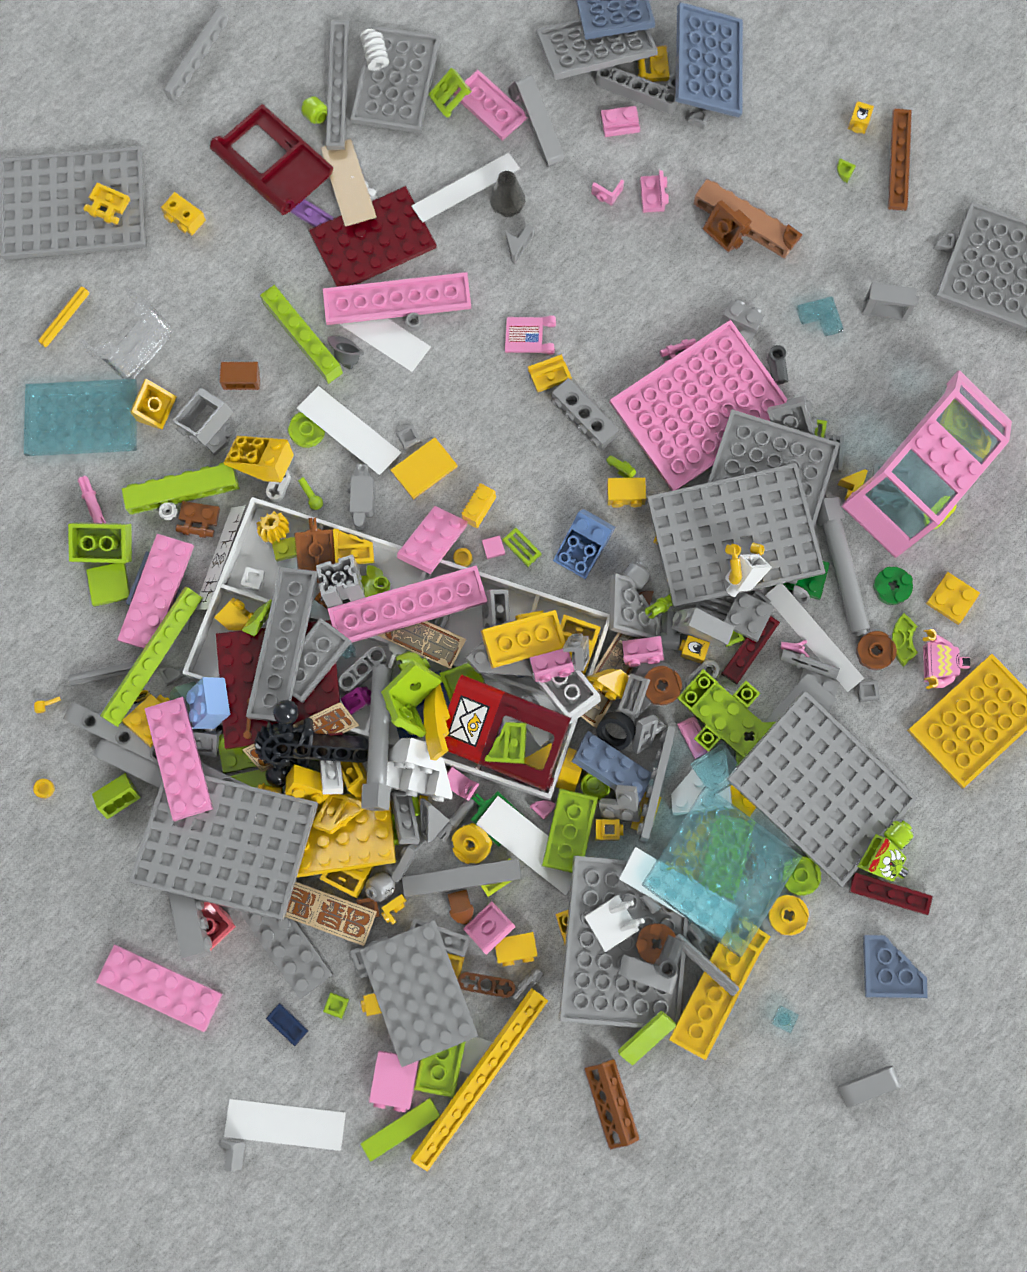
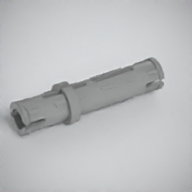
[780,649,840,680]
[437,791,483,842]

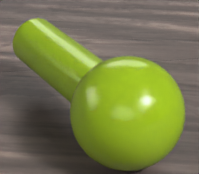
[298,477,323,510]

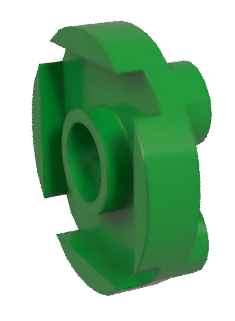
[873,567,913,605]

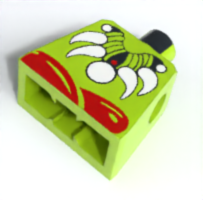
[857,834,908,881]

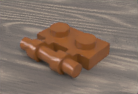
[176,501,220,538]

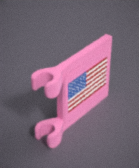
[505,316,556,355]

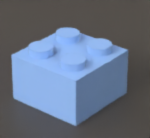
[186,677,230,729]

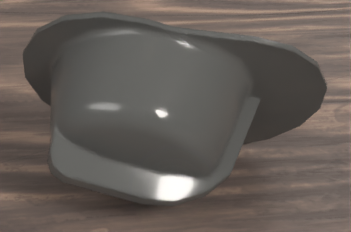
[328,336,364,369]

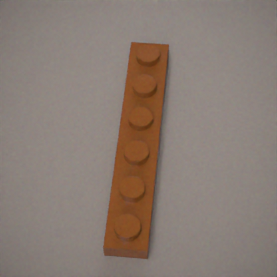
[888,108,912,211]

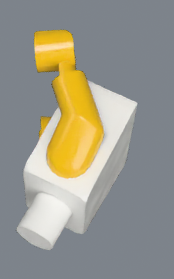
[725,543,772,597]

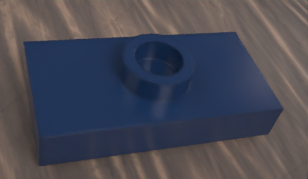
[265,1003,309,1047]

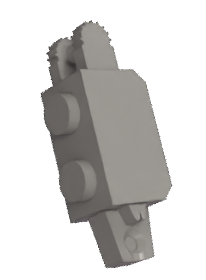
[347,464,376,531]

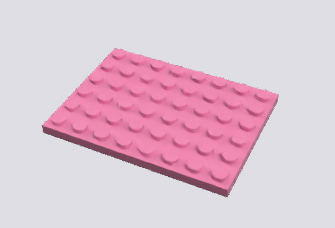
[609,320,788,491]

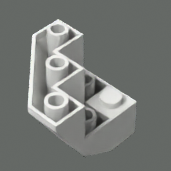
[387,738,452,802]

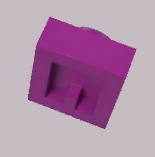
[340,686,371,715]

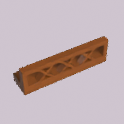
[584,1059,640,1150]

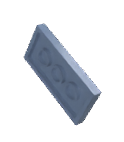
[572,731,651,802]

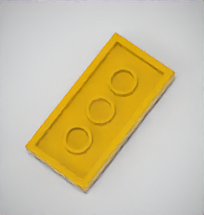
[481,610,565,669]

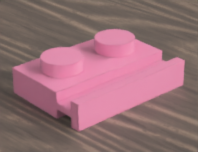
[601,106,640,137]

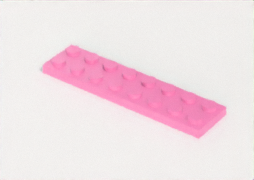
[323,272,471,325]
[328,565,488,643]

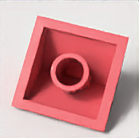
[202,902,236,951]

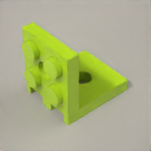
[381,660,442,738]

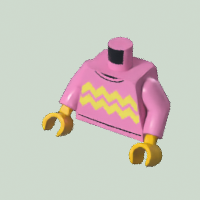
[922,629,970,690]

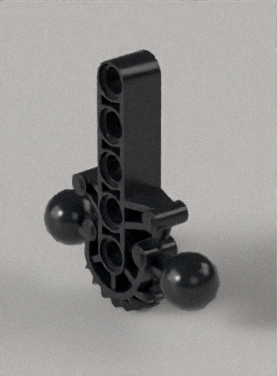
[255,700,369,788]

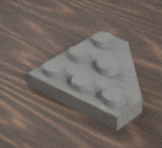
[609,573,660,639]
[465,619,533,677]

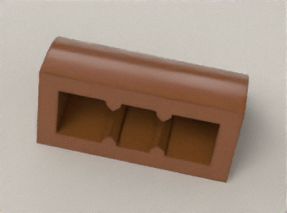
[220,362,260,390]

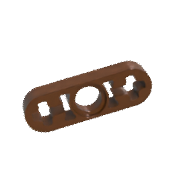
[457,972,515,998]

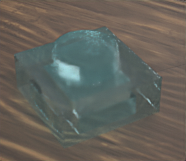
[771,1005,799,1034]

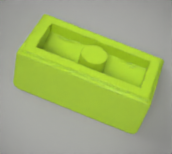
[242,599,272,636]

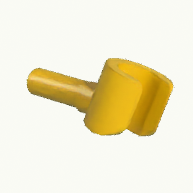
[34,696,61,713]

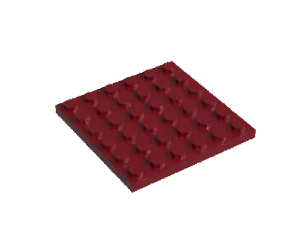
[216,620,344,749]

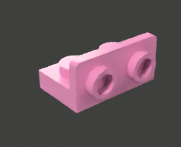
[640,170,669,213]
[622,636,664,667]
[530,649,574,683]

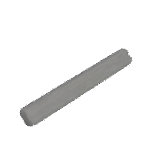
[68,661,136,686]
[676,934,739,996]

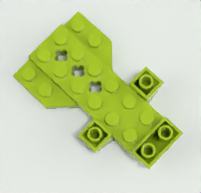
[677,669,775,767]

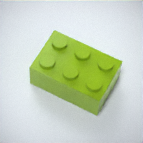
[68,522,132,563]

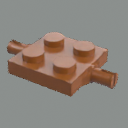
[294,517,335,583]

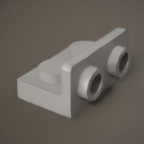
[563,633,590,671]
[191,725,222,757]

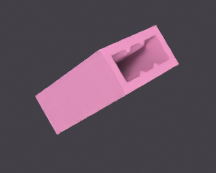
[369,1051,419,1112]

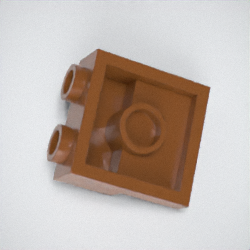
[702,200,752,252]

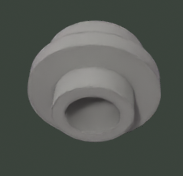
[405,313,423,331]

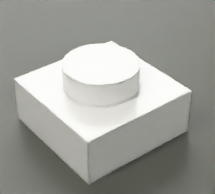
[241,567,265,591]

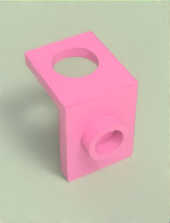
[591,179,624,206]
[447,767,479,801]

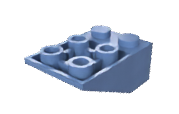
[553,509,616,579]

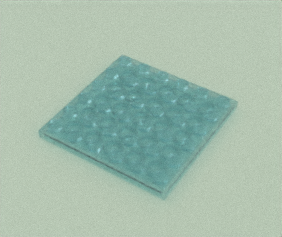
[642,786,802,957]

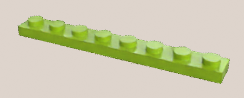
[100,587,202,727]

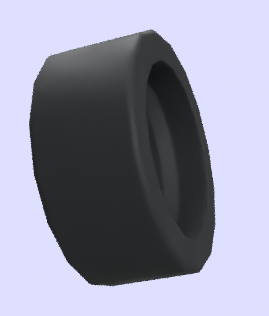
[596,711,636,750]

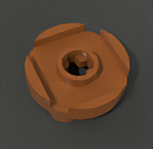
[856,631,897,670]
[644,666,682,706]
[636,923,676,964]

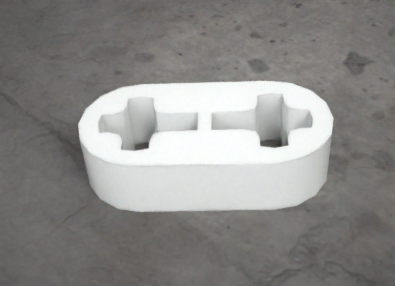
[266,470,291,502]

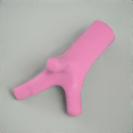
[781,640,810,658]

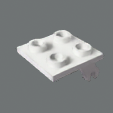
[584,895,645,952]

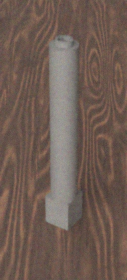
[817,497,870,636]
[361,664,392,811]

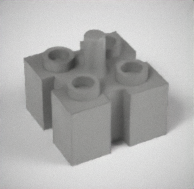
[316,554,365,608]

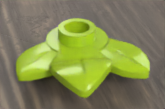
[360,565,390,598]

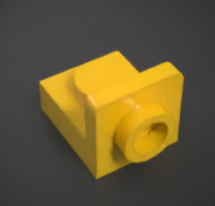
[381,894,407,925]

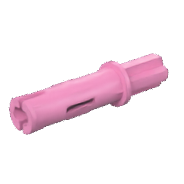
[78,476,106,523]

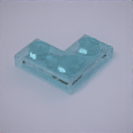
[796,296,844,336]

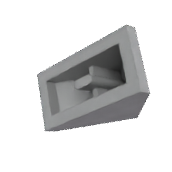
[420,798,450,842]

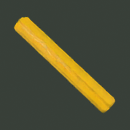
[38,286,89,347]

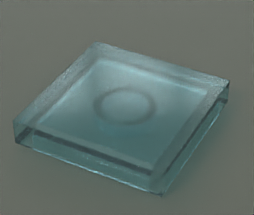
[690,743,739,797]

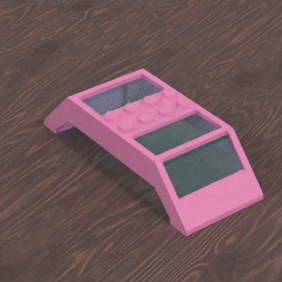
[841,370,1012,558]

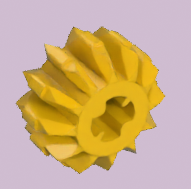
[257,511,289,544]

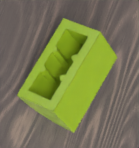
[92,773,141,820]

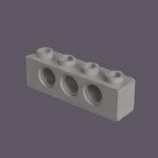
[552,378,619,450]
[482,590,510,629]

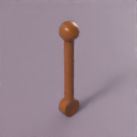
[243,698,252,739]

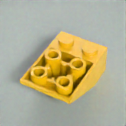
[224,436,294,482]
[560,615,601,676]
[320,866,374,898]

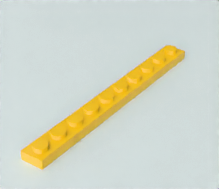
[410,988,549,1172]

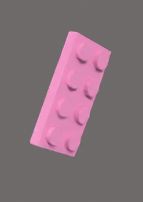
[453,70,527,141]
[397,506,468,574]

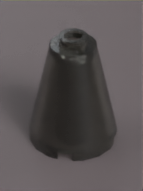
[490,171,525,217]

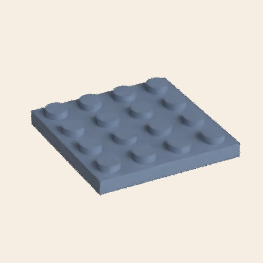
[576,0,655,40]

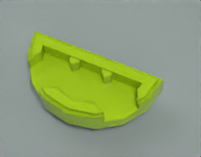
[606,455,636,478]

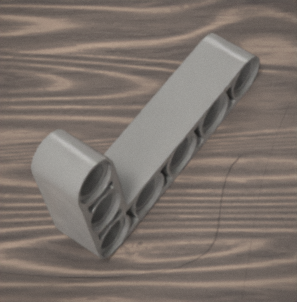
[596,66,679,114]
[508,75,564,167]

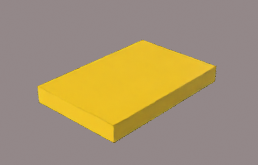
[391,437,458,500]

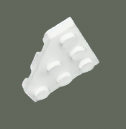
[671,750,733,815]

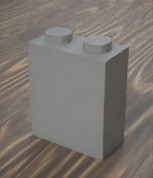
[672,607,734,647]

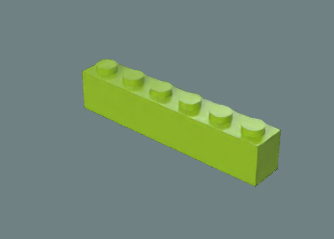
[260,284,343,384]
[121,462,240,515]

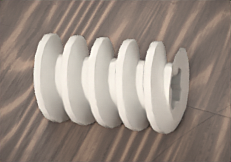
[360,29,389,71]

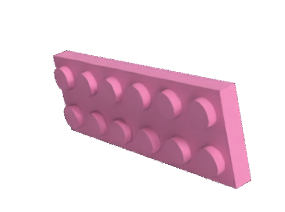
[117,534,194,649]
[145,697,213,821]
[96,945,223,1032]

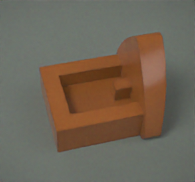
[448,889,474,925]

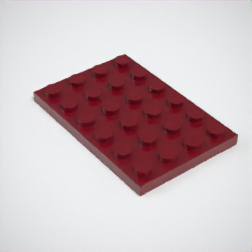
[309,186,437,287]

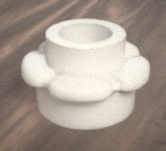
[159,502,177,520]

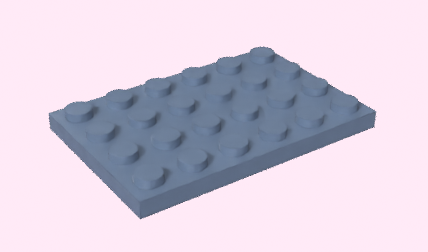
[675,2,743,118]

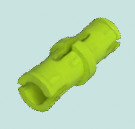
[645,594,673,619]

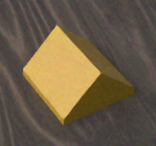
[130,379,177,430]

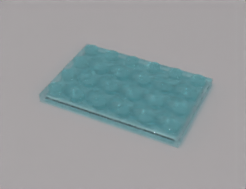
[24,379,137,456]

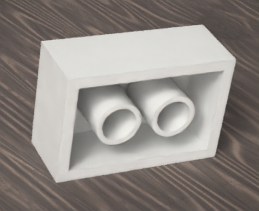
[532,664,601,725]

